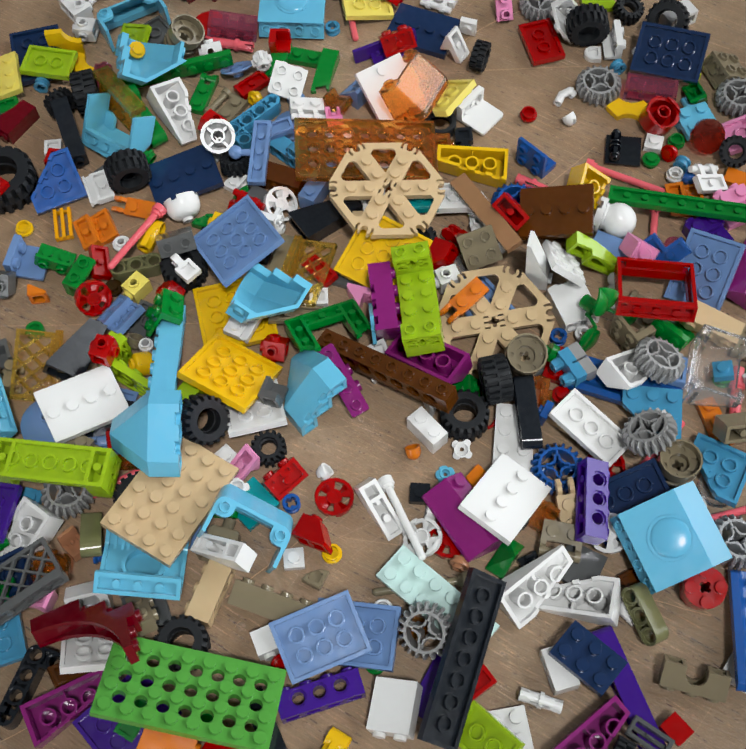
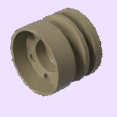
[163,14,205,59]
[503,333,548,377]
[656,439,703,489]

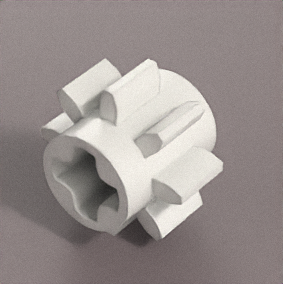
[251,50,273,72]

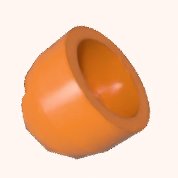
[404,444,421,460]

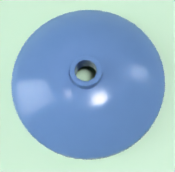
[20,401,66,444]

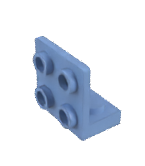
[2,234,48,281]

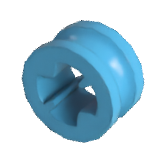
[325,20,340,37]
[609,59,627,75]
[33,77,50,93]
[673,155,691,173]

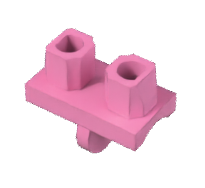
[495,0,513,22]

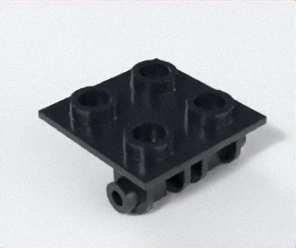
[604,129,642,167]

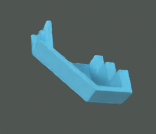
[115,32,188,86]
[225,263,313,323]
[284,350,347,437]
[109,390,183,477]

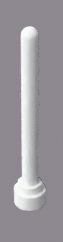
[377,475,426,561]

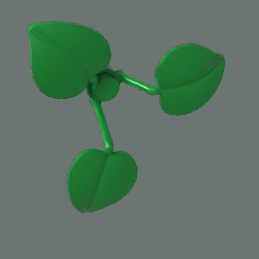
[579,287,639,352]

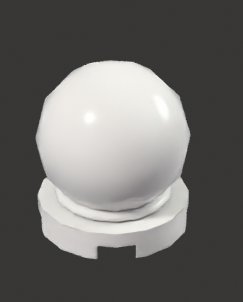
[594,196,637,238]

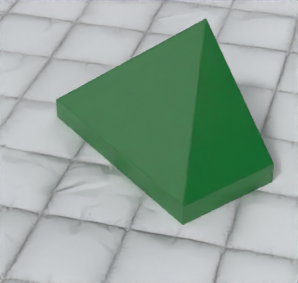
[682,81,708,104]
[485,540,525,580]

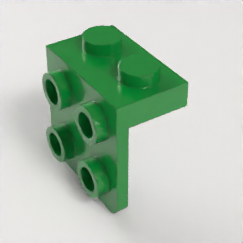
[144,288,184,338]
[651,319,695,352]

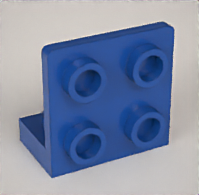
[515,137,556,179]

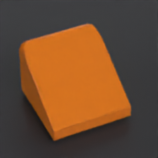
[27,284,50,304]
[465,464,486,488]

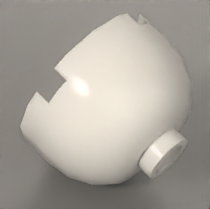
[200,119,235,155]
[163,191,201,224]

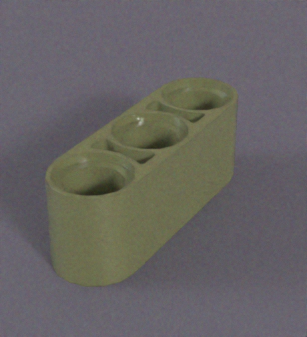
[110,253,162,284]
[80,512,103,558]
[621,582,669,646]

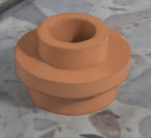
[449,555,470,573]

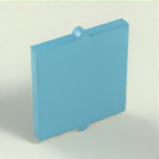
[368,303,377,345]

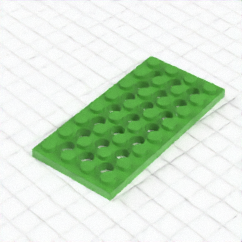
[89,637,287,749]

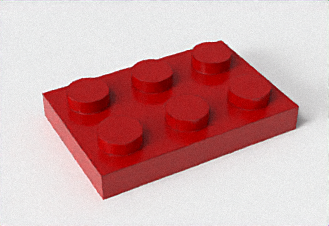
[518,18,566,66]

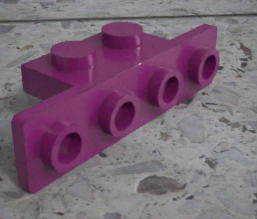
[316,343,369,418]

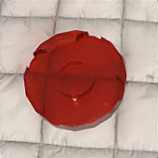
[690,119,725,154]

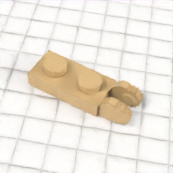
[555,477,576,525]

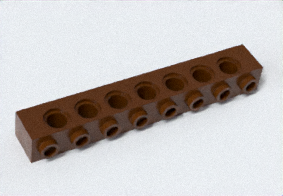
[317,328,459,414]

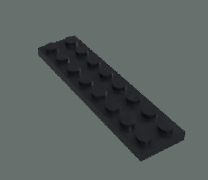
[417,567,507,749]

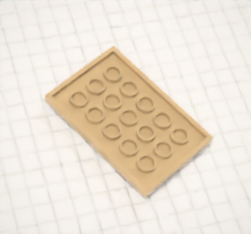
[100,437,239,568]

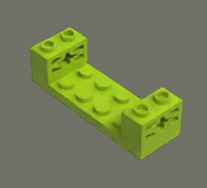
[391,240,445,357]
[97,330,205,400]
[0,437,122,498]

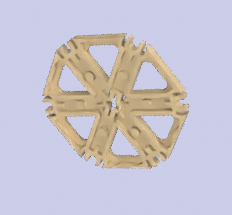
[329,142,445,239]
[439,265,555,380]

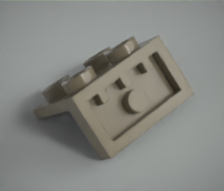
[702,51,746,90]
[454,224,503,271]
[609,313,657,352]

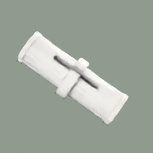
[517,687,564,714]

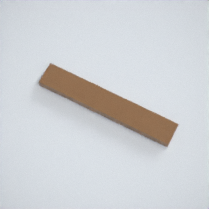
[450,173,523,254]

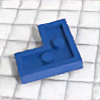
[643,233,692,262]

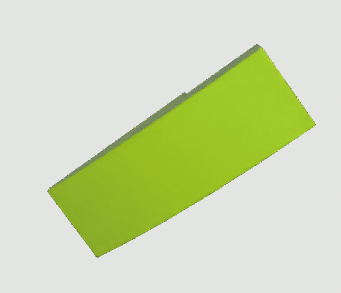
[566,231,617,275]

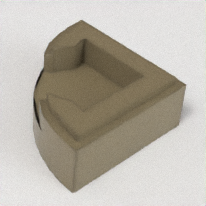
[301,569,330,591]

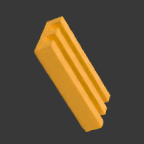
[52,207,75,242]

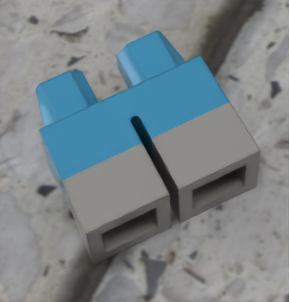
[549,341,598,387]

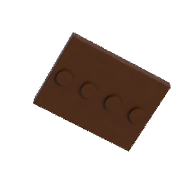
[519,183,594,240]

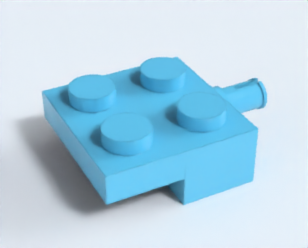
[675,97,720,141]

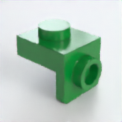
[452,374,481,397]

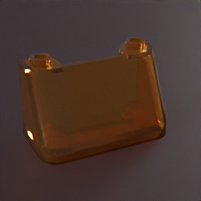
[379,49,449,126]

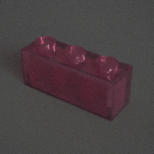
[207,9,258,43]
[623,72,679,103]

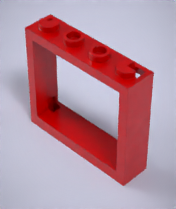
[614,256,698,323]

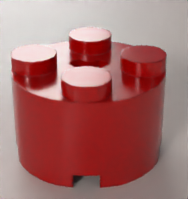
[638,96,680,136]
[679,568,728,611]

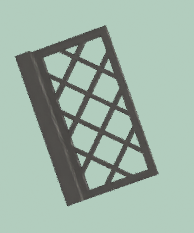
[0,537,70,626]

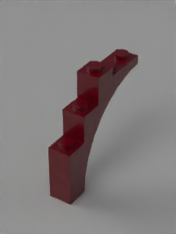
[0,100,40,144]
[30,599,144,665]

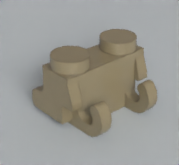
[0,359,25,396]

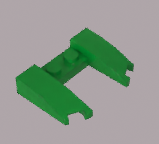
[265,42,340,94]
[284,299,371,352]

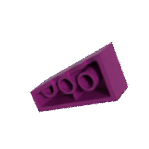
[367,261,401,341]
[19,671,103,749]
[551,695,630,749]

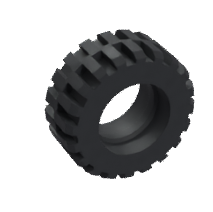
[0,146,39,214]

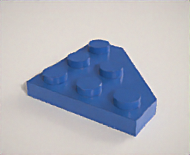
[31,147,88,215]

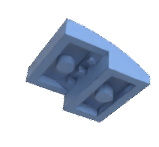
[97,294,146,334]

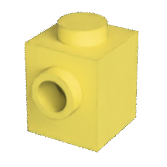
[121,270,153,304]

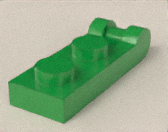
[189,72,219,116]

